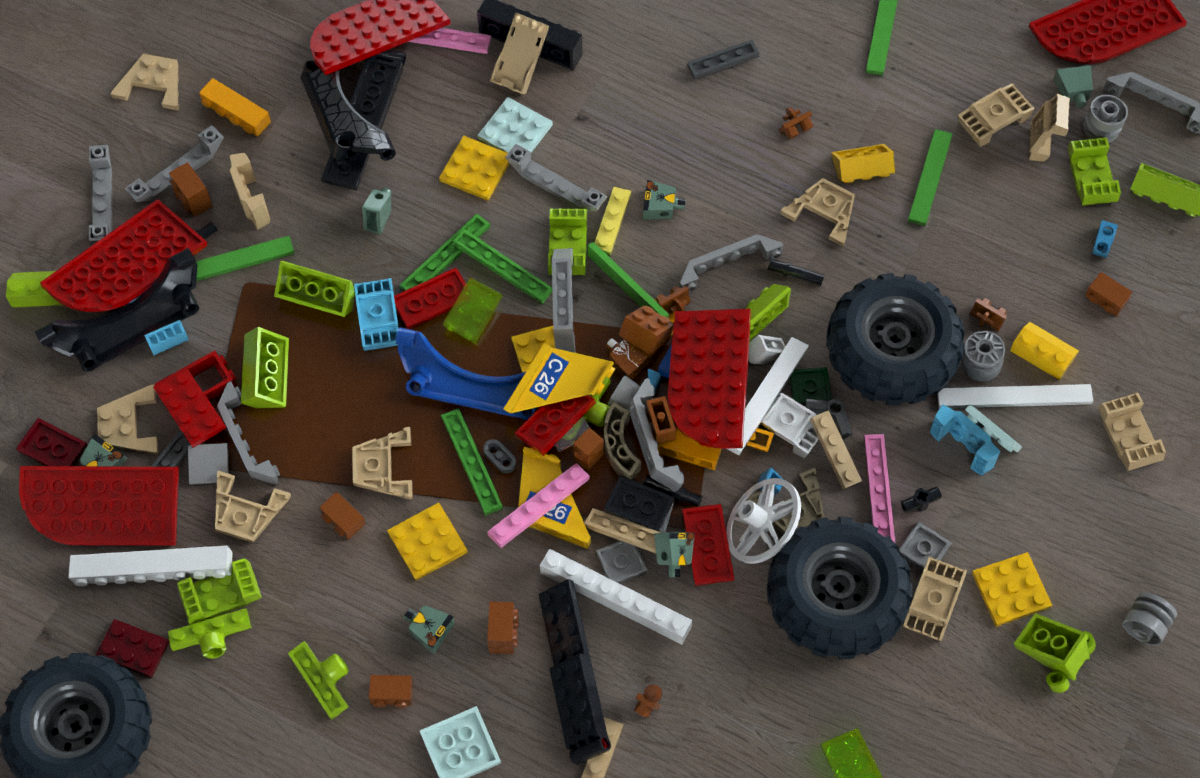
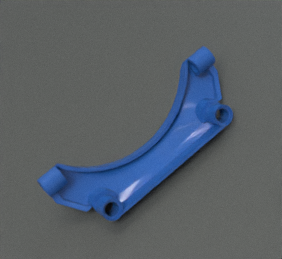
[396,327,538,420]

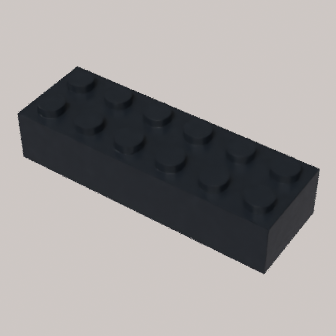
[477,0,583,71]

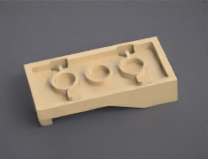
[490,13,549,94]

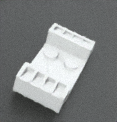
[757,393,819,458]

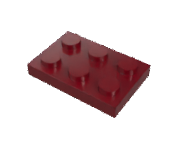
[16,418,88,466]
[96,619,170,678]

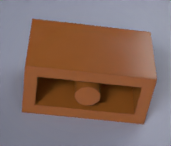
[1085,272,1133,316]
[646,396,676,444]
[573,428,604,471]
[319,491,366,540]
[369,675,413,708]

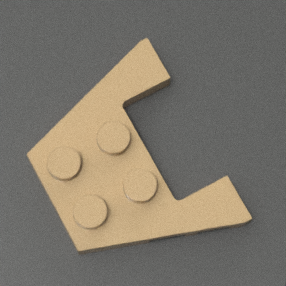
[111,54,179,110]
[780,178,855,247]
[97,385,159,456]
[352,427,413,500]
[215,471,291,543]

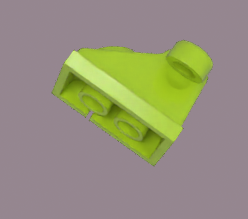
[1014,613,1096,693]

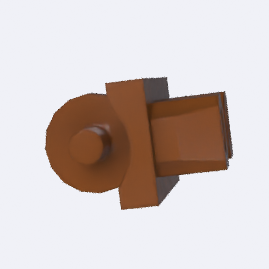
[778,107,814,140]
[655,286,691,315]
[969,298,1007,331]
[634,684,662,717]

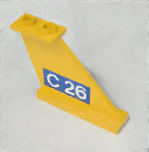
[504,343,615,414]
[518,447,591,549]

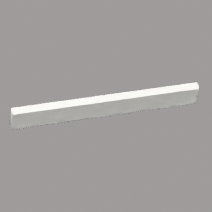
[727,337,809,455]
[937,384,1093,409]

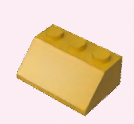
[831,144,895,183]
[1010,322,1079,380]

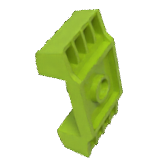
[1067,137,1121,206]
[548,208,587,275]
[177,558,262,624]

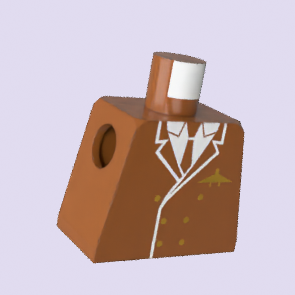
[606,338,653,380]

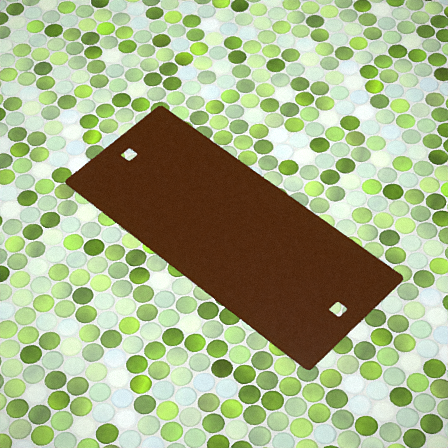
[205,282,705,529]

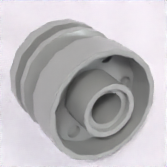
[1082,95,1128,143]
[962,331,1005,382]
[1122,592,1177,646]

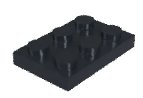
[604,475,674,532]

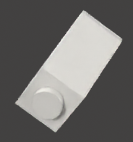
[748,335,786,365]

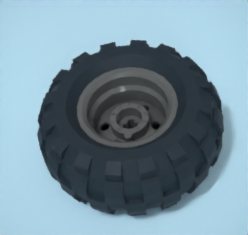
[826,273,965,406]
[766,516,913,660]
[0,653,152,778]

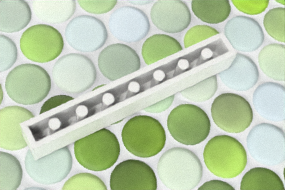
[69,546,233,587]
[540,549,692,645]

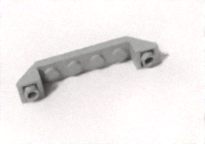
[1103,72,1200,134]
[125,125,223,202]
[506,144,607,211]
[89,145,112,243]
[680,234,784,293]
[552,248,575,353]
[628,378,684,492]
[217,381,280,485]

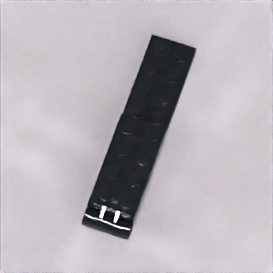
[321,49,407,191]
[538,579,611,765]

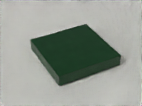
[789,367,832,406]

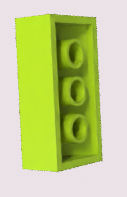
[1130,163,1200,217]
[274,260,355,317]
[6,271,62,307]
[746,284,791,341]
[241,327,289,409]

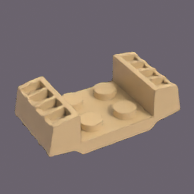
[958,83,1035,147]
[1029,94,1070,162]
[230,153,270,230]
[1098,393,1166,471]
[903,556,967,642]

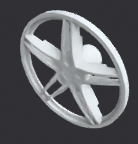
[726,478,801,564]

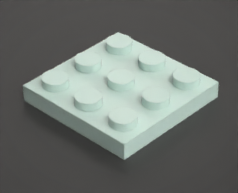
[478,97,553,153]
[965,404,1022,453]
[420,706,501,778]

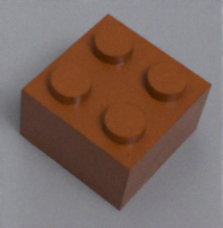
[169,162,213,217]
[619,305,674,354]
[487,601,519,654]

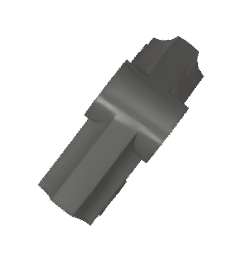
[805,399,853,439]

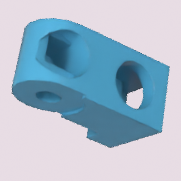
[1092,220,1118,258]

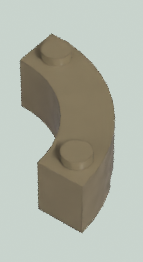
[604,402,641,481]

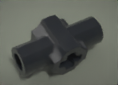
[901,486,942,513]

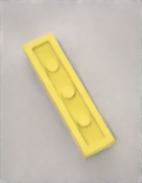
[594,187,631,256]

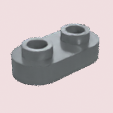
[483,439,516,473]

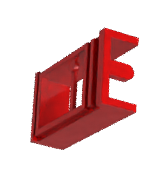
[154,351,236,401]

